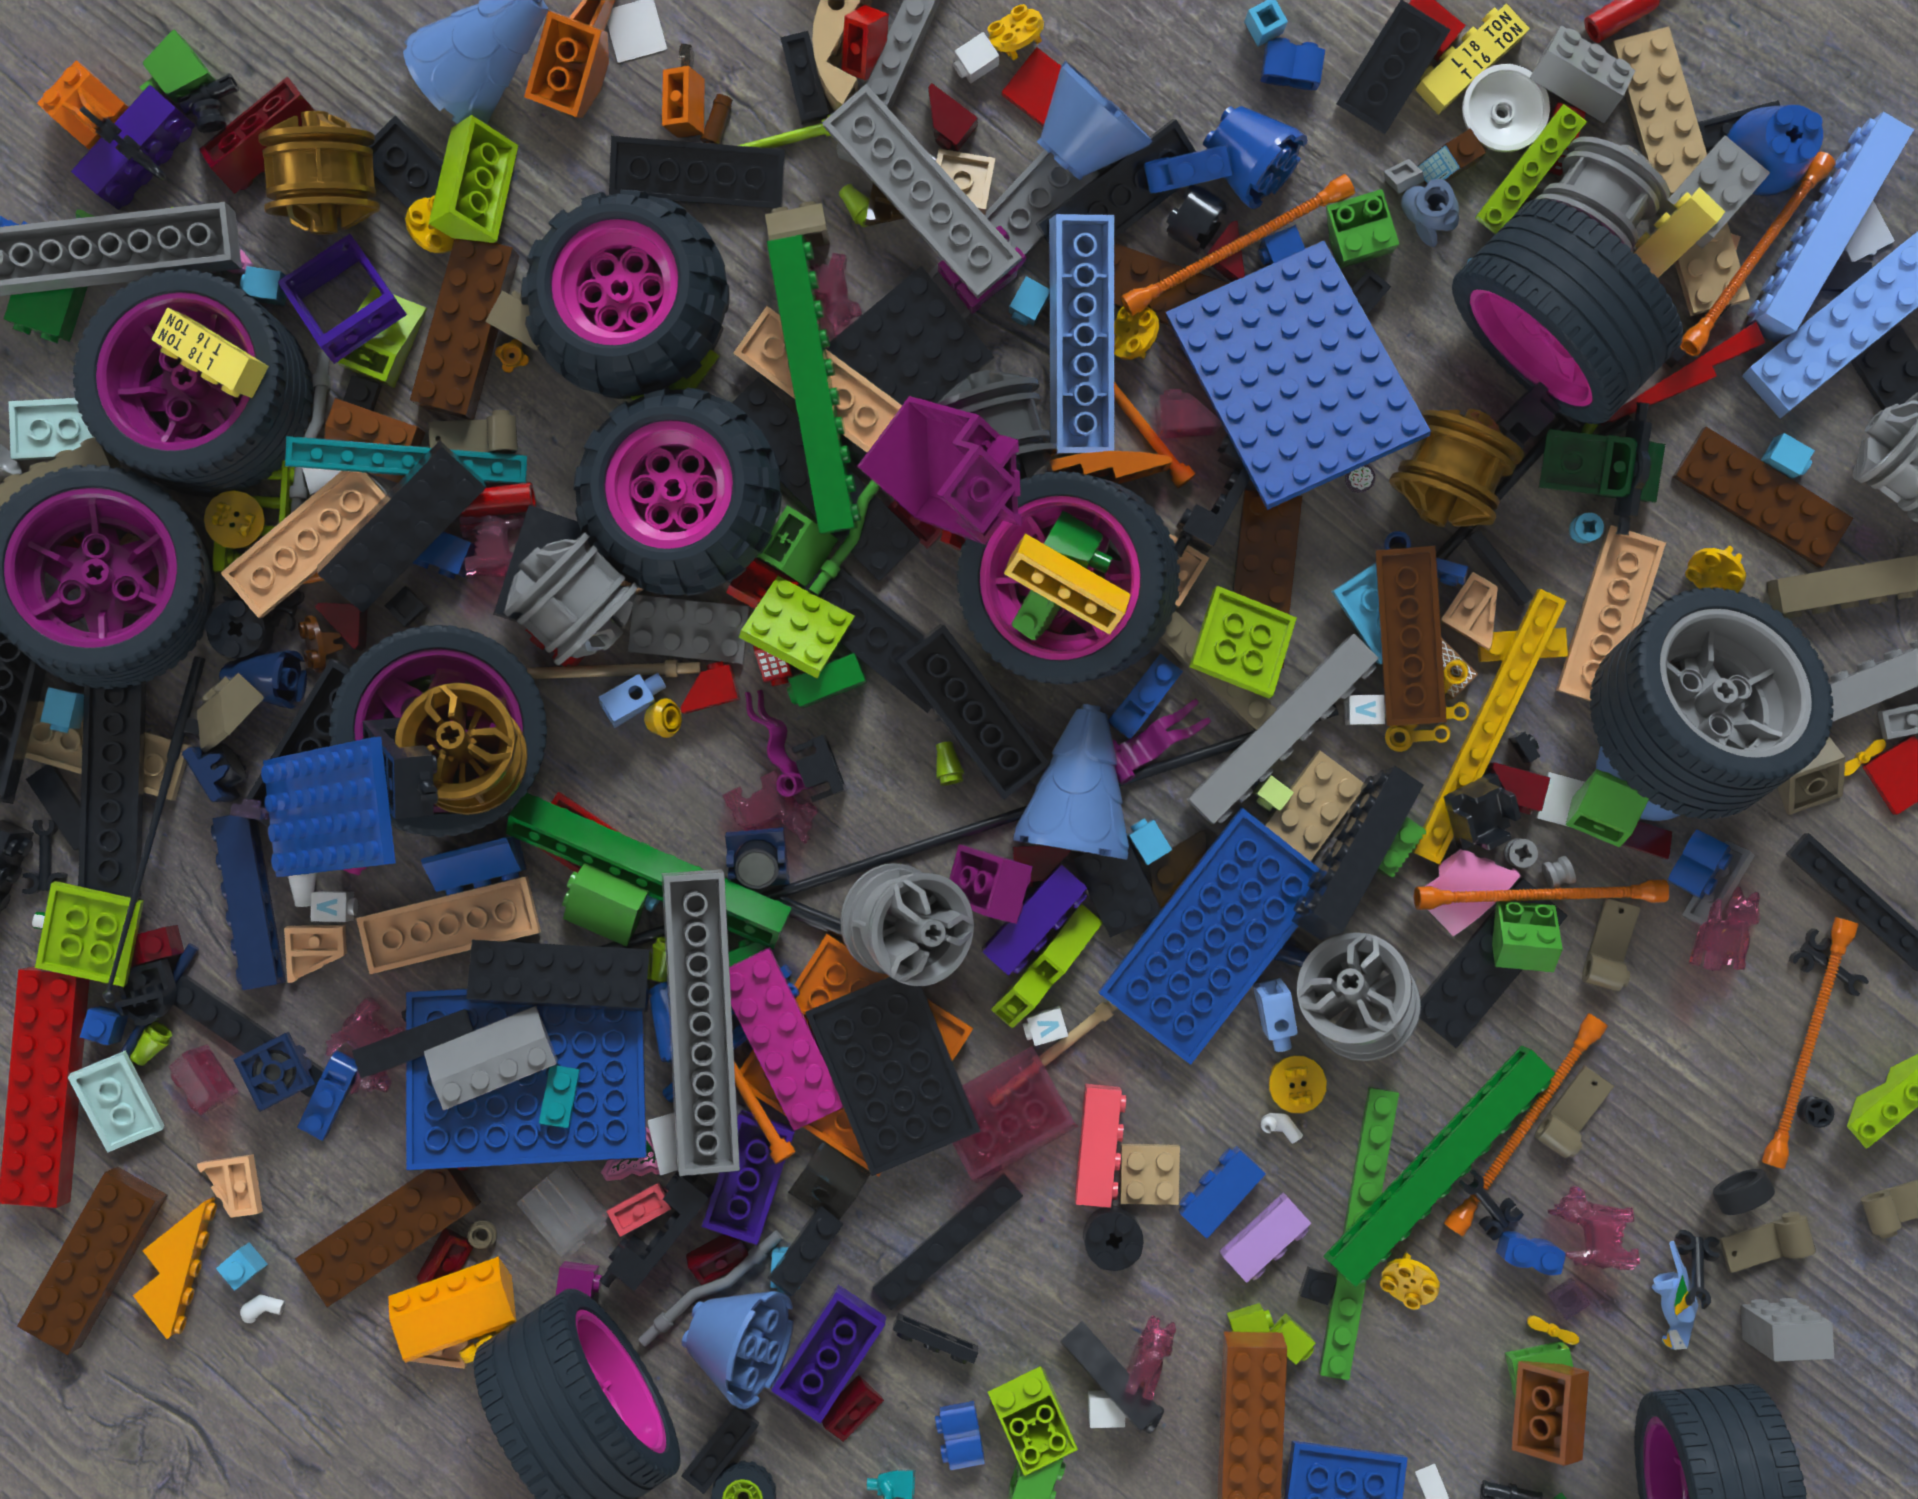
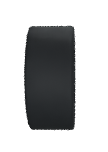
[1713,1169,1775,1215]

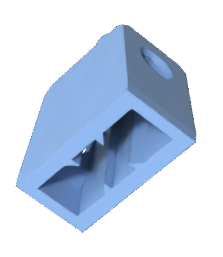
[599,673,666,728]
[1253,978,1298,1052]

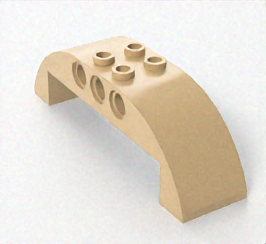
[812,0,874,112]

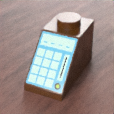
[1417,128,1486,186]

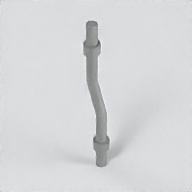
[289,352,331,513]
[638,1230,783,1347]

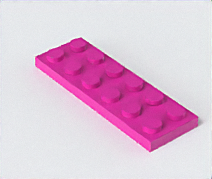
[729,947,843,1131]

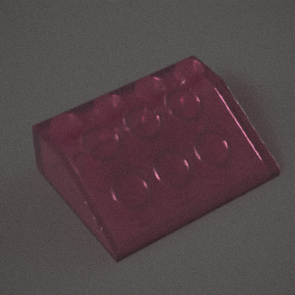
[952,1046,1079,1184]

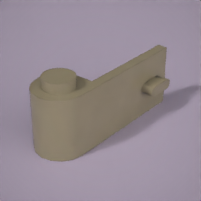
[428,410,518,454]
[1582,898,1641,992]
[1535,1065,1614,1158]
[1861,1180,1918,1238]
[1719,1212,1816,1273]

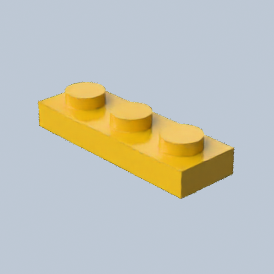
[1477,628,1568,662]

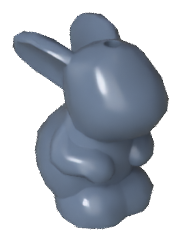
[1401,179,1459,247]

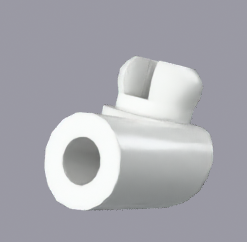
[1261,1113,1303,1144]

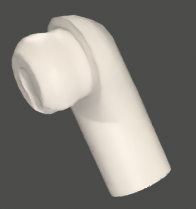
[240,1295,285,1323]

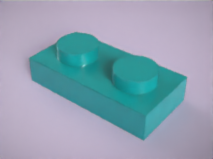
[539,1065,581,1129]

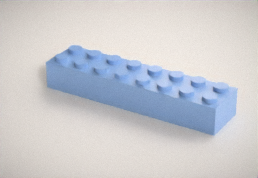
[1745,112,1914,343]
[1049,214,1114,454]
[1742,231,1918,419]

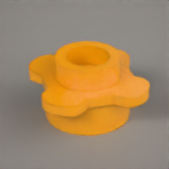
[495,339,529,373]

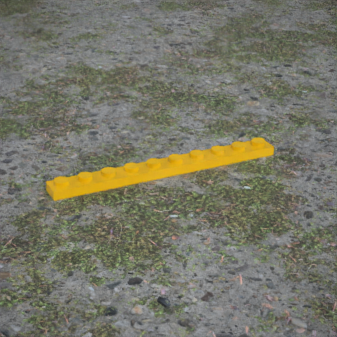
[1412,589,1567,865]

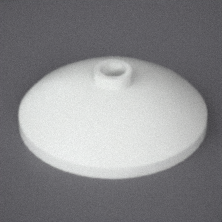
[1462,64,1550,152]

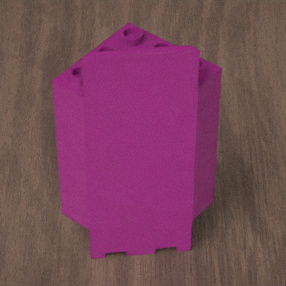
[857,396,1022,545]

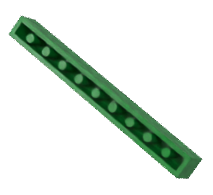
[767,234,861,534]
[506,793,792,950]
[1323,1046,1556,1287]

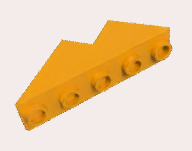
[133,1197,217,1339]

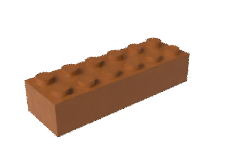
[1218,1332,1287,1499]

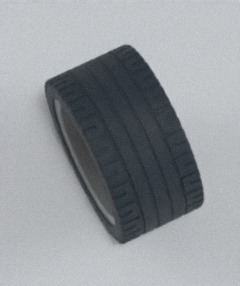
[1590,587,1834,819]

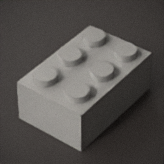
[1530,26,1635,123]
[1657,135,1770,248]
[1741,1298,1834,1362]

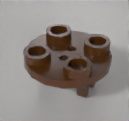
[298,615,343,673]

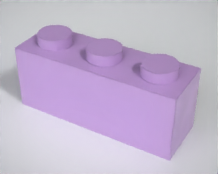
[1220,1192,1311,1283]

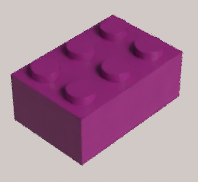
[949,844,1033,924]

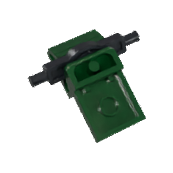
[1538,402,1666,536]

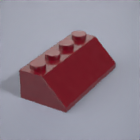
[199,76,316,194]

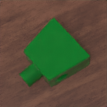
[1044,511,1113,574]

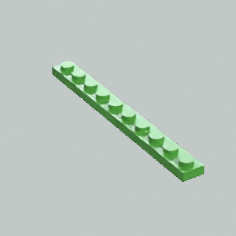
[1319,1087,1399,1380]

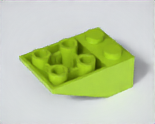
[336,286,427,388]
[988,1366,1078,1476]

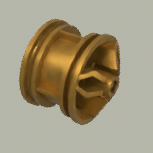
[258,111,380,235]
[1389,409,1524,527]
[395,683,528,815]

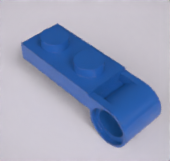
[1143,144,1233,193]
[1384,531,1468,586]
[1108,653,1183,739]
[297,1050,359,1141]

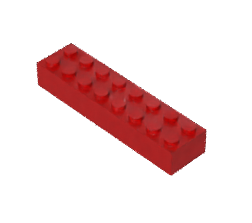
[0,966,90,1208]

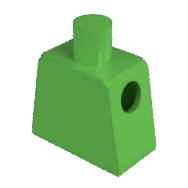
[140,29,216,103]

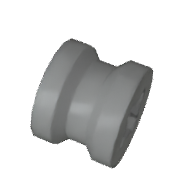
[1503,838,1538,868]
[1542,856,1576,889]

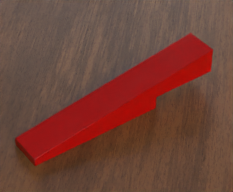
[1601,322,1766,426]

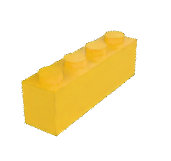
[1004,533,1131,635]

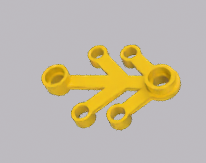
[1385,659,1470,752]

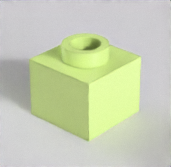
[1252,775,1294,812]

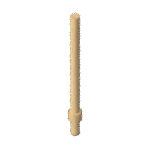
[527,660,701,679]
[988,1001,1118,1107]

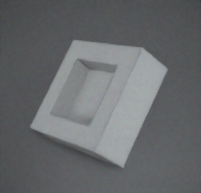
[1383,159,1424,194]

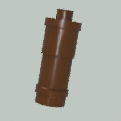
[700,94,733,144]

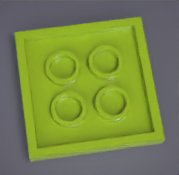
[739,576,855,678]
[1189,586,1297,699]
[35,881,144,987]

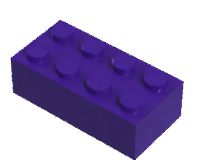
[71,85,196,210]
[982,864,1087,976]
[702,1110,796,1245]
[771,1284,886,1423]

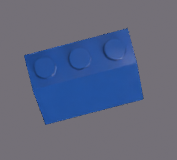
[421,837,527,896]

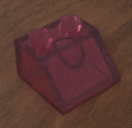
[1155,389,1221,439]
[169,1044,239,1115]

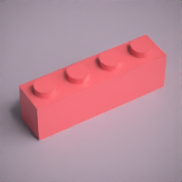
[1075,1084,1126,1208]

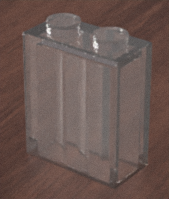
[516,1162,608,1257]

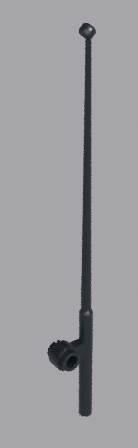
[102,656,206,1003]

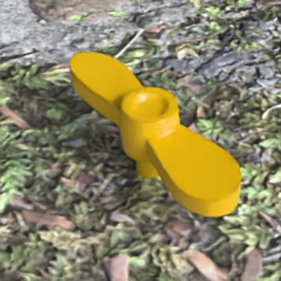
[1844,739,1886,776]
[1527,1315,1579,1345]

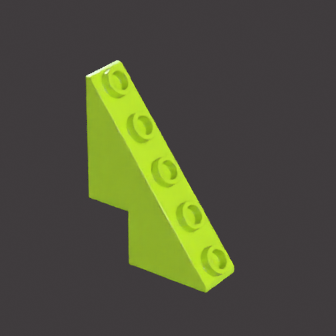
[1475,104,1587,234]
[990,903,1103,1028]
[1847,1054,1918,1149]

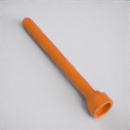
[1114,381,1196,489]
[734,1061,796,1164]

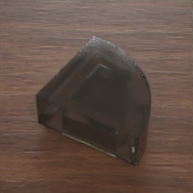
[679,44,695,69]

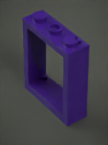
[278,233,407,364]

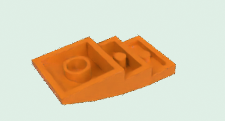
[1047,451,1172,484]

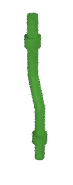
[809,480,880,596]

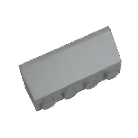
[424,1006,558,1111]

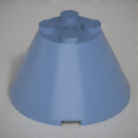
[1037,61,1153,180]
[682,1291,793,1409]

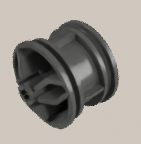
[937,370,1058,480]

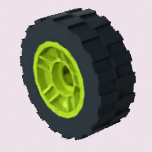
[710,1460,777,1499]

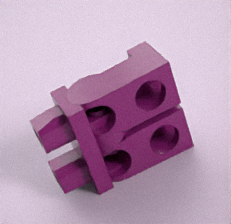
[938,226,1026,314]

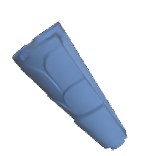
[403,0,549,124]
[1013,704,1129,860]

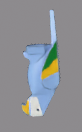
[1652,1241,1698,1350]

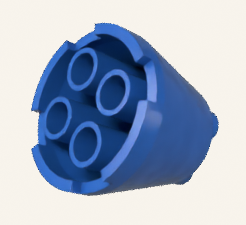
[1726,105,1823,196]
[1203,106,1308,209]

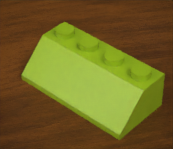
[428,115,518,243]

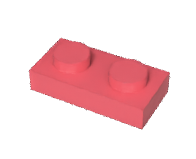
[606,1182,673,1237]

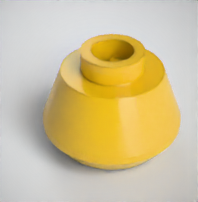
[644,698,682,738]

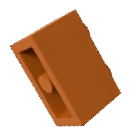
[662,66,705,138]

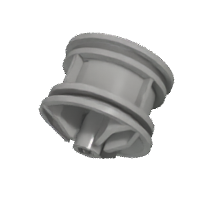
[1535,137,1670,252]
[1853,392,1918,522]
[503,533,638,666]
[841,863,974,986]
[1297,932,1421,1061]

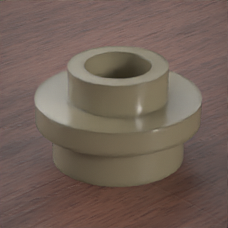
[467,1220,497,1250]

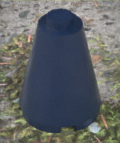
[219,650,307,709]

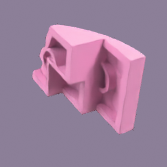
[1426,849,1520,936]

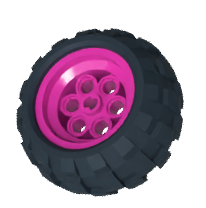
[521,190,729,399]
[573,388,782,595]

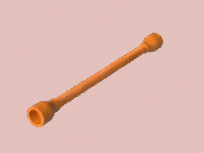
[1680,152,1836,356]
[1120,174,1355,317]
[1413,879,1670,910]
[1761,917,1859,1169]
[1444,1013,1608,1237]

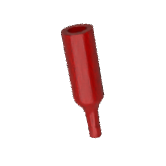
[1584,0,1661,43]
[460,482,536,519]

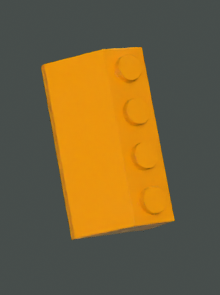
[388,1257,516,1363]

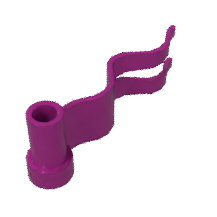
[745,690,813,797]
[1113,698,1212,785]

